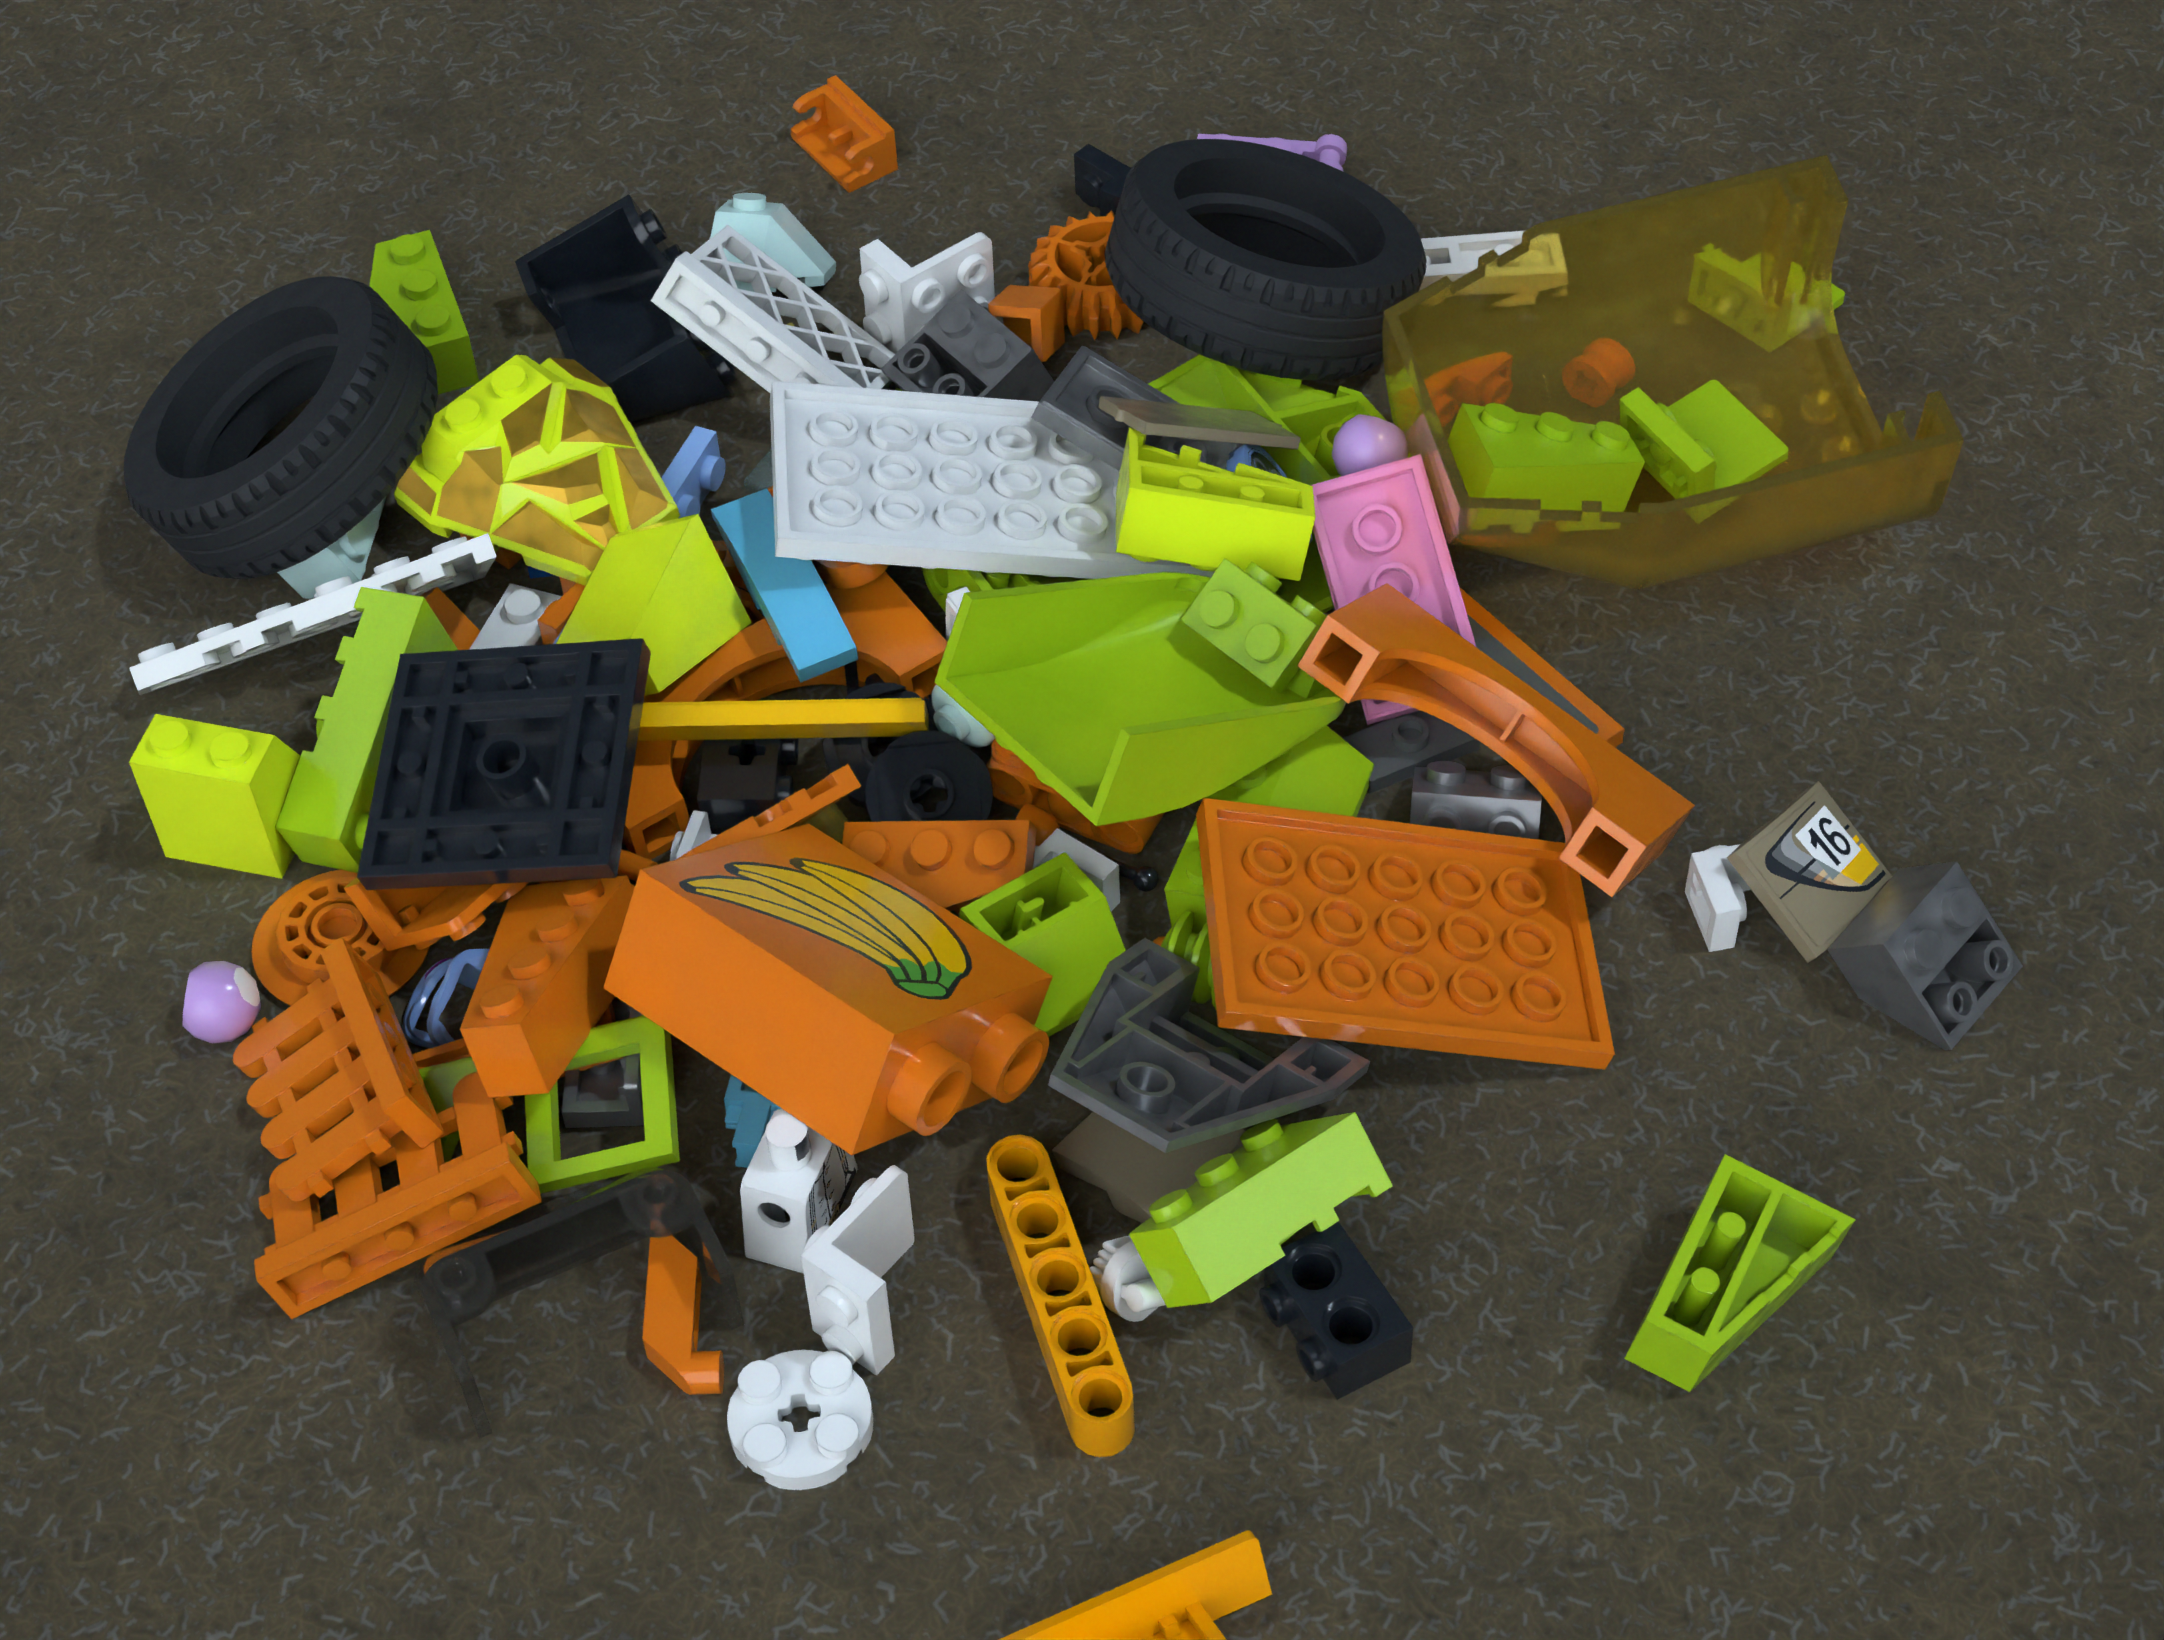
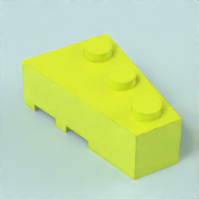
[1116,427,1316,581]

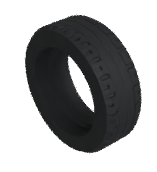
[1105,139,1427,380]
[124,276,438,579]

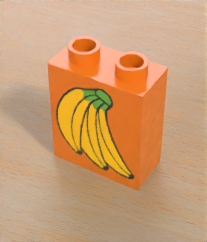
[603,823,1053,1156]

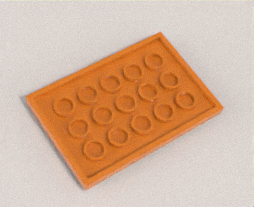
[1196,798,1615,1070]

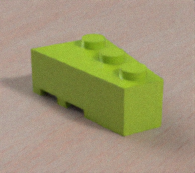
[1438,403,1645,530]
[1624,1154,1856,1392]

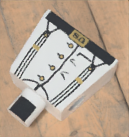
[740,1108,858,1273]

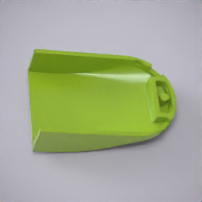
[934,572,1347,826]

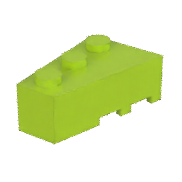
[369,230,479,395]
[1129,1112,1393,1308]

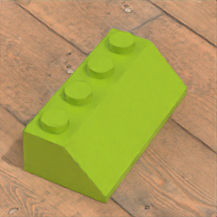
[1164,725,1374,934]

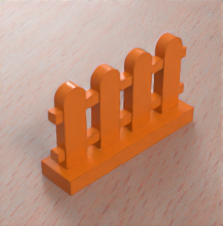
[233,937,444,1201]
[254,1072,542,1320]

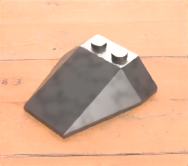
[1048,938,1370,1153]

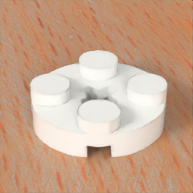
[727,1350,873,1490]

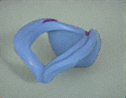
[402,949,490,1049]

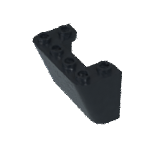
[515,194,738,423]

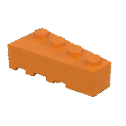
[460,875,633,1098]

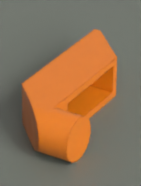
[642,1223,724,1395]

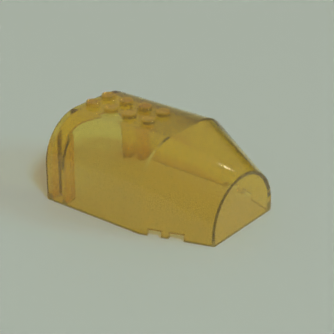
[1382,155,1964,590]

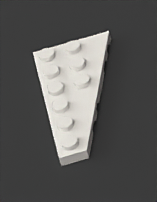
[129,533,497,695]

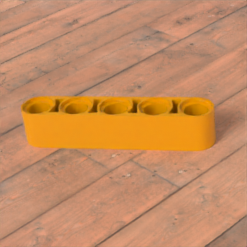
[986,1135,1135,1457]

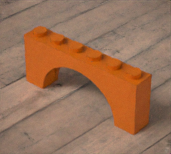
[622,571,947,860]
[1297,583,1695,897]

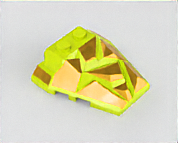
[394,355,680,586]

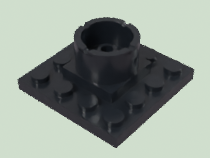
[357,638,651,890]

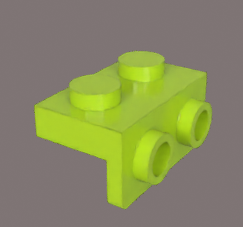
[1181,558,1327,693]

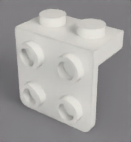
[859,232,995,354]
[801,1165,915,1376]

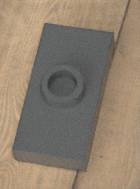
[1343,711,1480,794]

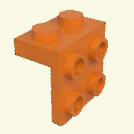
[343,877,528,951]

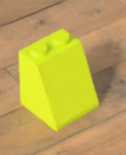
[556,514,752,696]
[129,714,300,879]

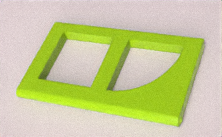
[418,1015,680,1194]

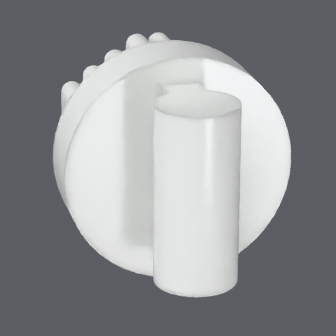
[1090,1235,1166,1322]

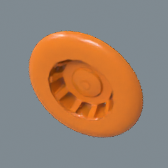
[251,869,430,1006]

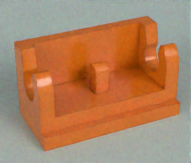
[790,75,898,193]

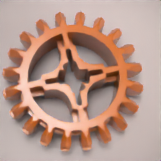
[1028,210,1144,341]

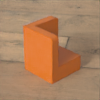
[988,285,1065,362]

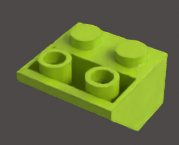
[959,852,1126,1037]

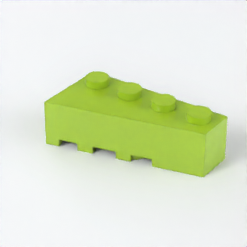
[275,587,458,873]

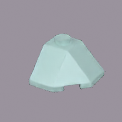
[710,193,836,292]

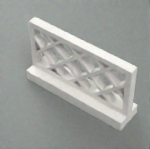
[651,225,895,393]

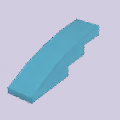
[711,488,858,683]

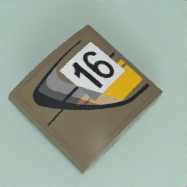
[1727,781,1893,963]

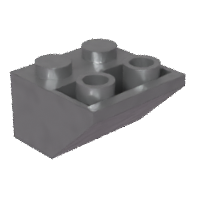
[881,289,1054,402]
[1827,862,2023,1050]

